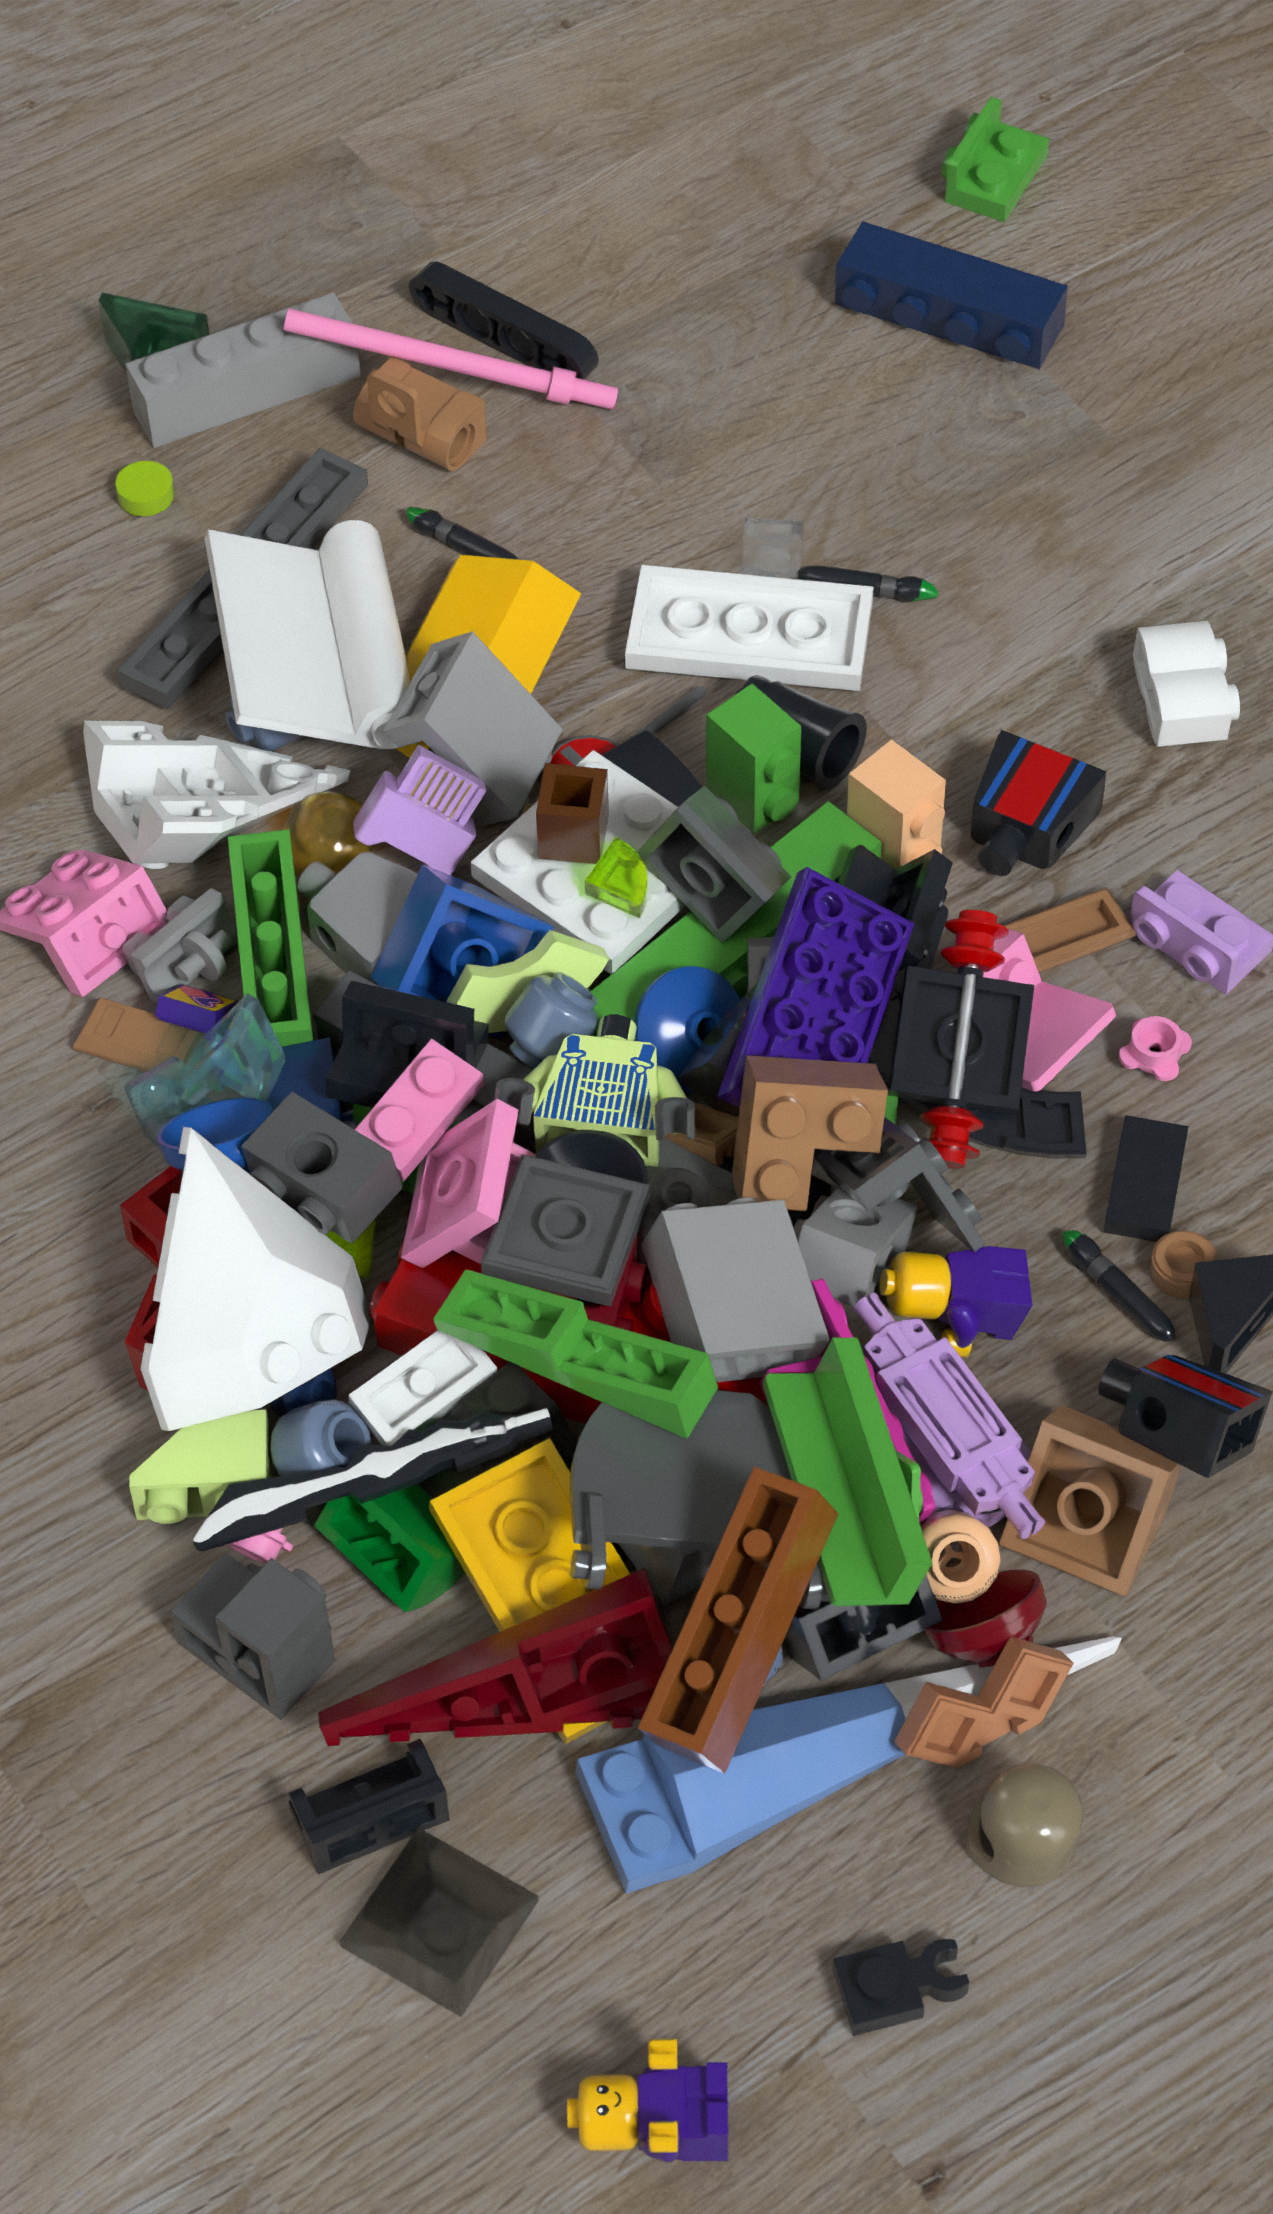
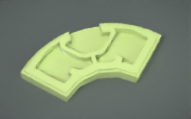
[446,930,610,1033]

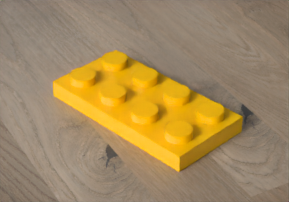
[429,1438,630,1745]

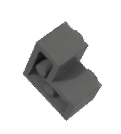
[170,1553,335,1720]

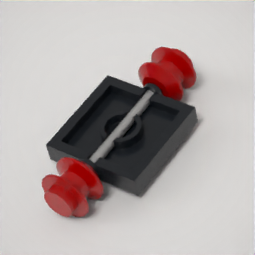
[888,910,1035,1169]

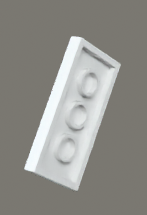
[625,565,873,691]

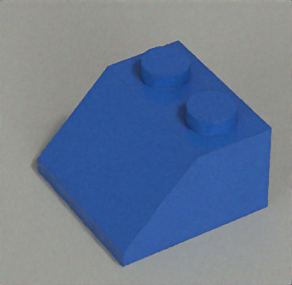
[371,864,554,1040]

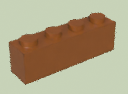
[638,1466,838,1773]

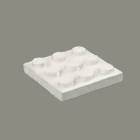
[471,750,686,974]

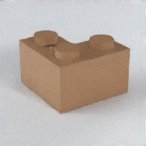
[731,1055,888,1211]

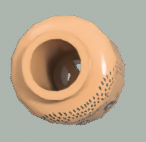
[920,1509,1001,1604]

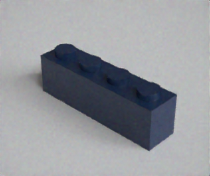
[835,221,1068,369]

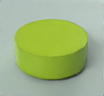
[115,461,175,516]

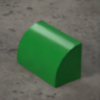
[314,1484,465,1613]

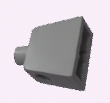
[297,852,418,986]

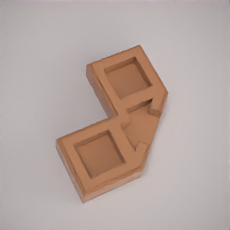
[894,1637,1074,1768]

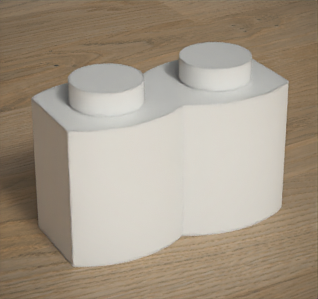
[1133,621,1240,747]

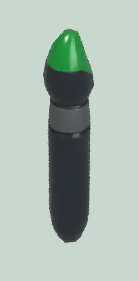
[406,506,520,560]
[796,566,938,602]
[1061,1230,1176,1342]

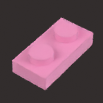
[355,1039,485,1181]

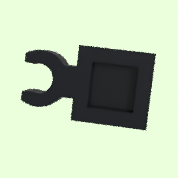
[833,1939,969,2036]

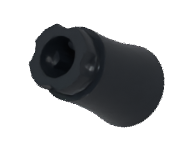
[735,675,867,790]

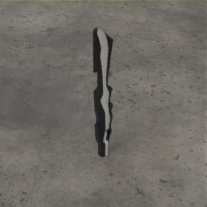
[193,1406,554,1551]

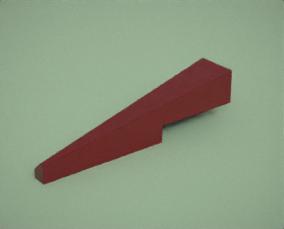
[318,1568,674,1746]

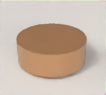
[1150,1230,1217,1298]

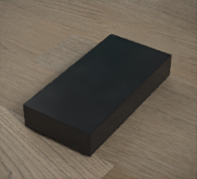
[1103,1115,1189,1242]

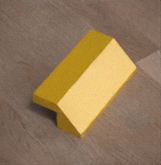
[395,555,582,758]

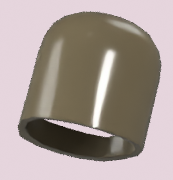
[965,1763,1084,1887]

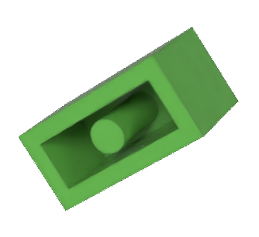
[706,684,801,834]

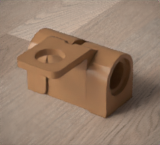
[353,356,487,471]

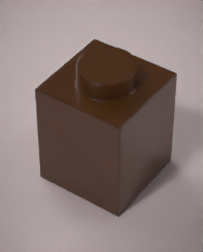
[536,763,609,865]

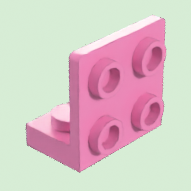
[0,850,168,997]
[983,928,1116,1092]

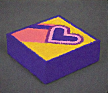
[155,984,240,1035]

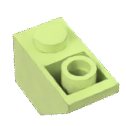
[129,1409,272,1524]

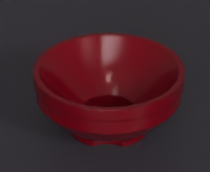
[924,1569,1047,1668]

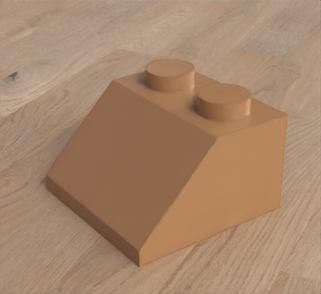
[999,1405,1182,1597]

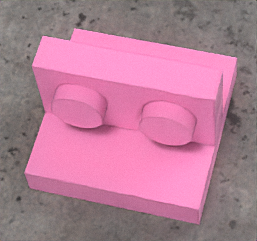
[401,1099,536,1268]

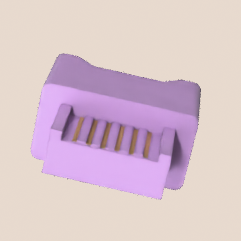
[353,745,486,875]

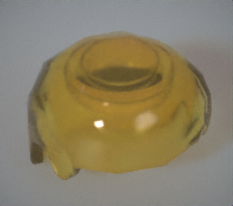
[283,792,376,877]

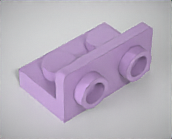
[1130,870,1273,995]

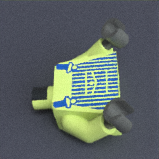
[494,1014,695,1167]

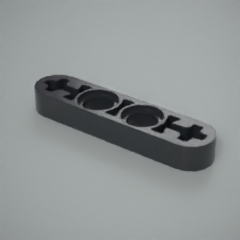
[409,261,599,380]

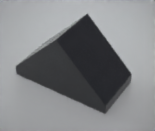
[1189,1254,1273,1373]

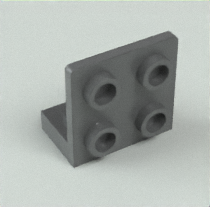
[815,1116,985,1252]

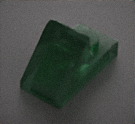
[98,292,210,375]

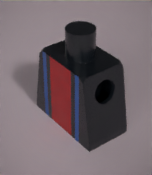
[970,730,1107,876]
[1098,1354,1273,1478]

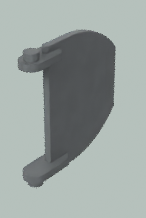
[570,1390,830,1609]

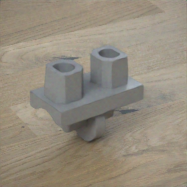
[122,888,238,1004]

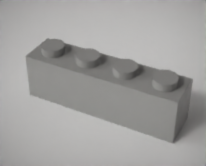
[125,292,361,448]

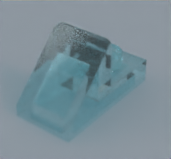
[172,993,285,1106]

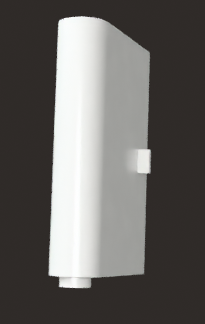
[205,520,411,749]

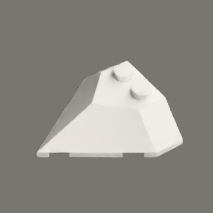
[83,721,350,869]
[141,1127,371,1431]

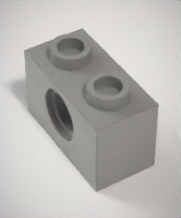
[793,1187,918,1308]

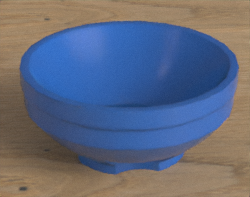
[157,1098,273,1173]

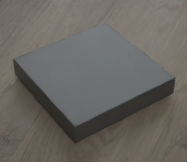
[481,1154,650,1307]

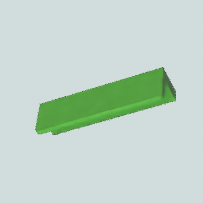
[762,1338,933,1606]

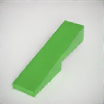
[433,1269,718,1439]

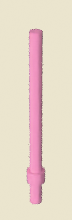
[283,308,618,410]

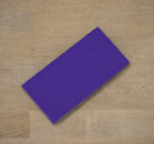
[717,867,914,1151]

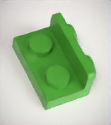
[941,96,1050,222]

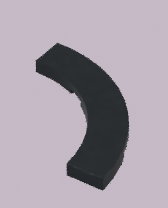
[867,988,1087,1159]

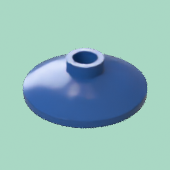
[634,966,745,1093]

